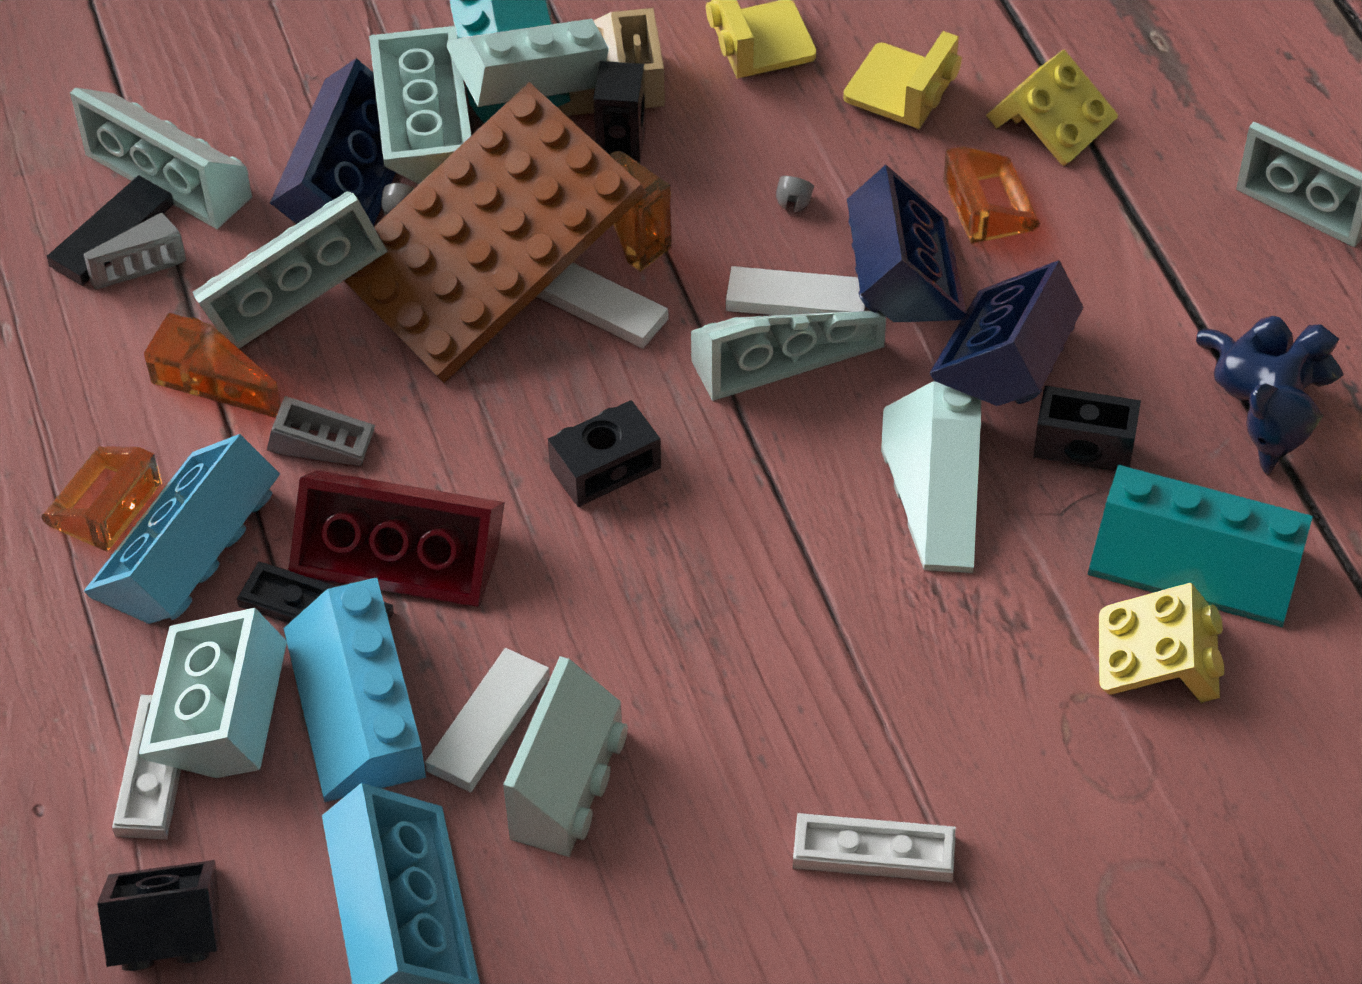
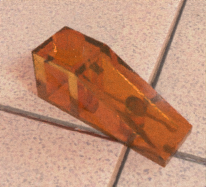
[144,312,281,418]

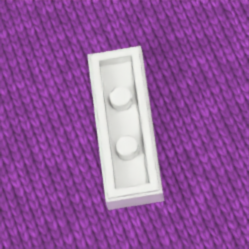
[536,263,668,348]
[726,266,865,315]
[425,648,550,792]
[112,695,181,840]
[793,813,956,882]

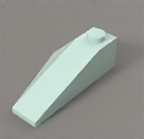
[691,311,886,401]
[881,381,981,573]

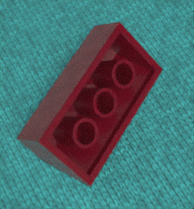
[288,470,505,607]

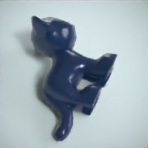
[1196,316,1344,475]

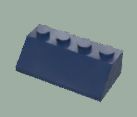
[270,58,396,227]
[847,165,967,322]
[930,260,1084,407]

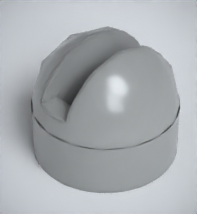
[776,176,814,212]
[381,183,414,215]

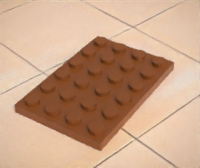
[343,82,647,383]

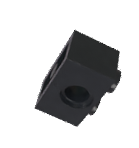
[593,61,646,164]
[1033,385,1141,471]
[548,400,661,507]

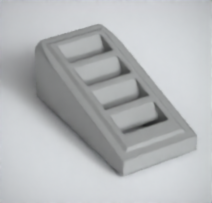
[83,212,186,290]
[267,396,376,466]

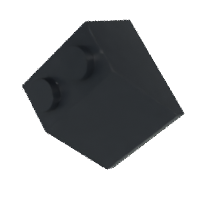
[97,860,220,971]

